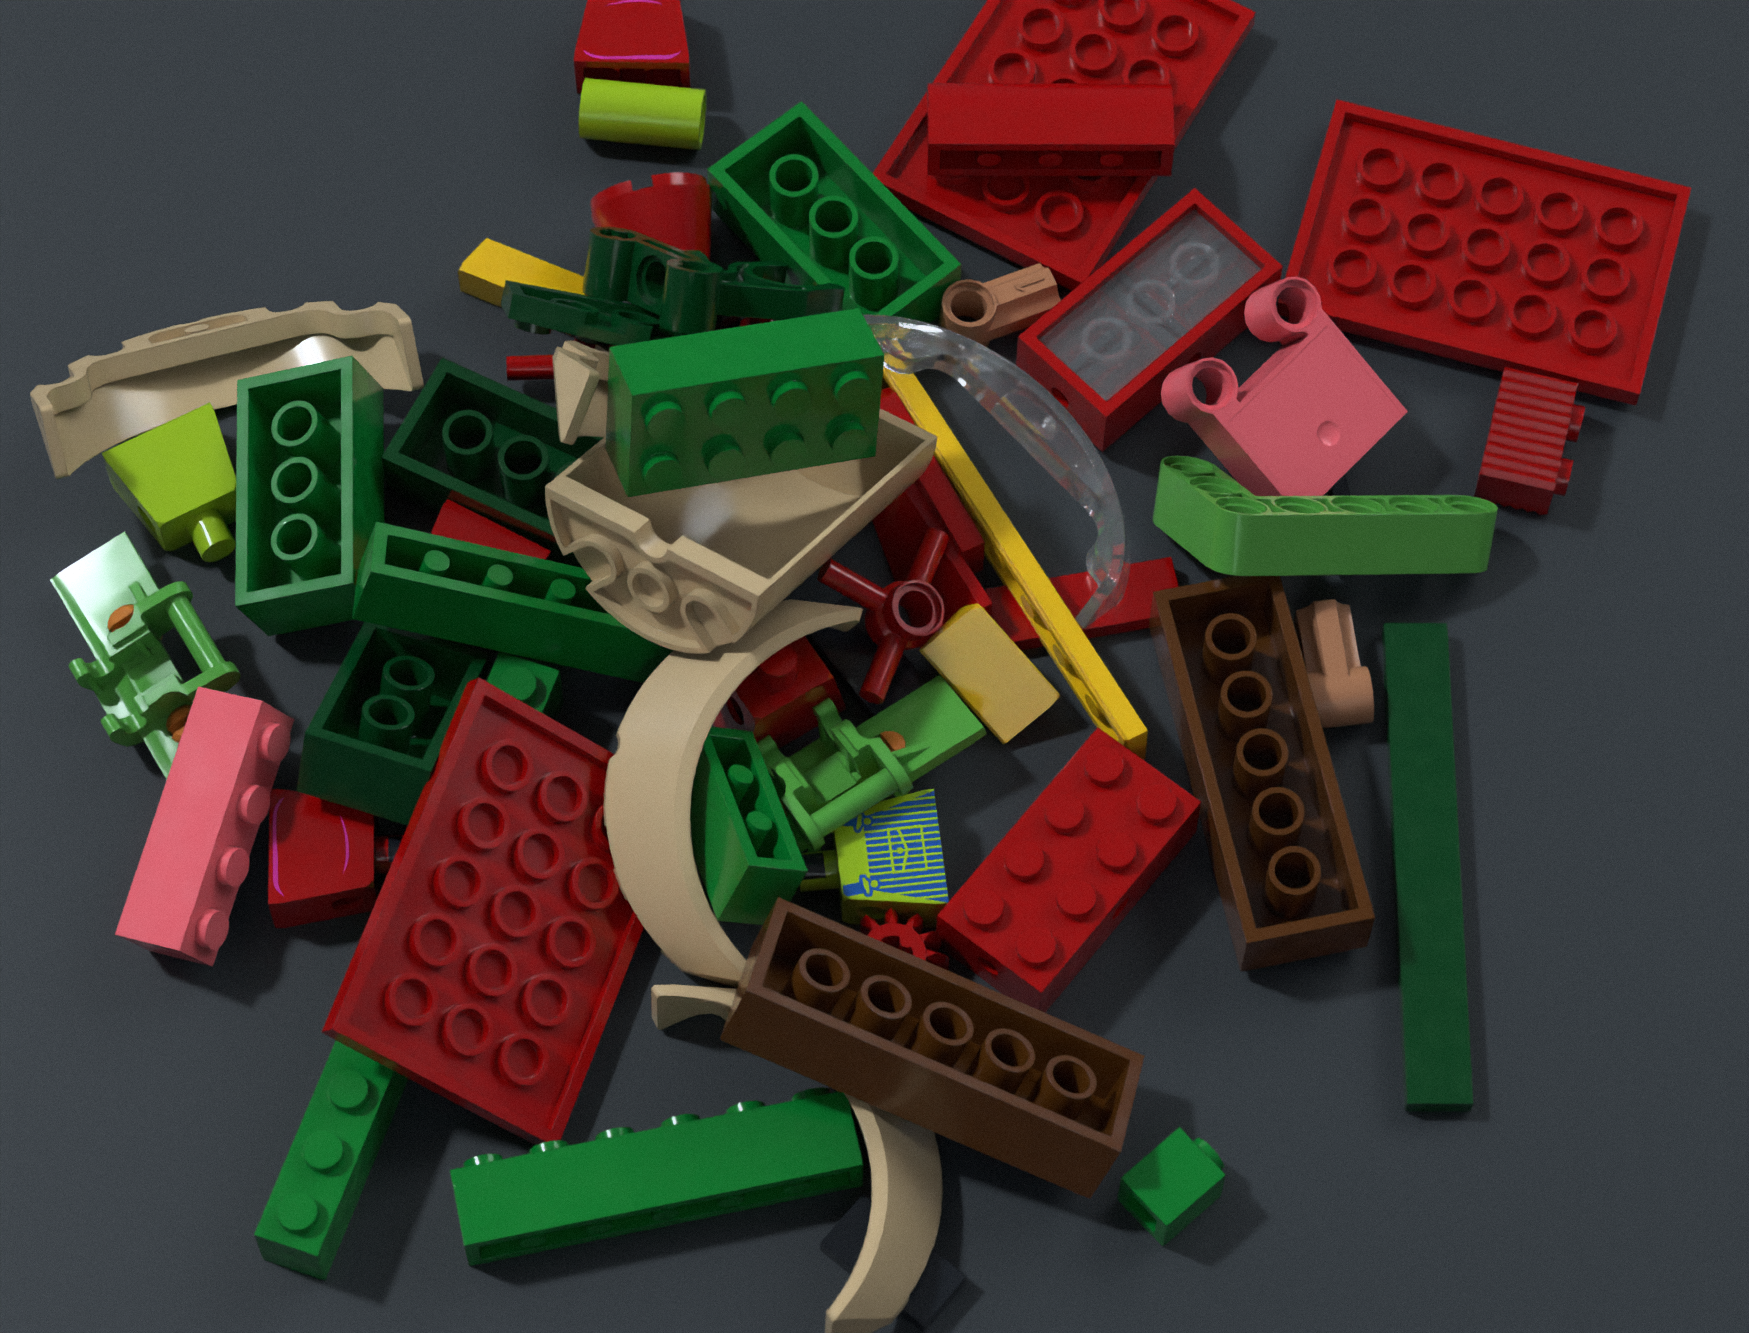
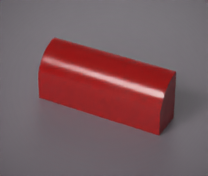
[927,83,1175,176]

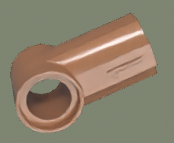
[936,263,1061,359]
[1294,599,1374,728]

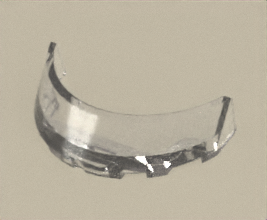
[863,314,1131,629]

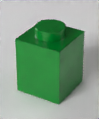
[1117,1127,1226,1247]

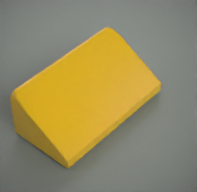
[458,238,586,335]
[919,603,1060,744]

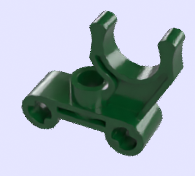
[582,227,845,334]

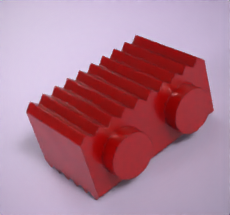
[1474,367,1585,515]

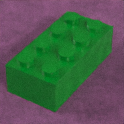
[707,101,962,348]
[605,308,885,497]
[235,356,384,636]

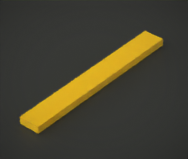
[881,342,1148,760]

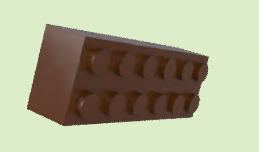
[1149,576,1375,972]
[720,897,1145,1199]

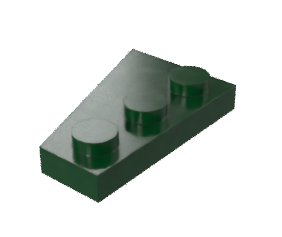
[501,280,689,346]

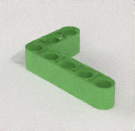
[1152,456,1498,576]

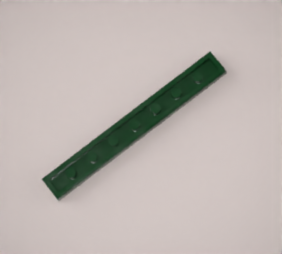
[1382,623,1473,1112]

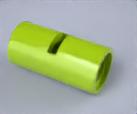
[579,78,707,150]

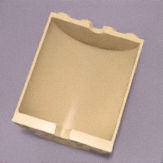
[545,409,938,654]

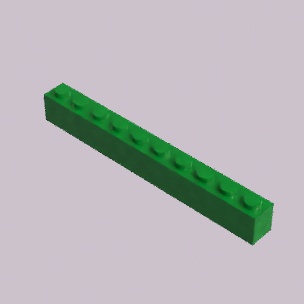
[254,651,564,1281]

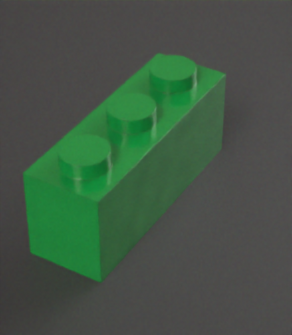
[690,727,808,925]

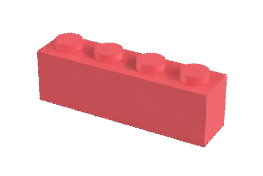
[115,687,294,967]

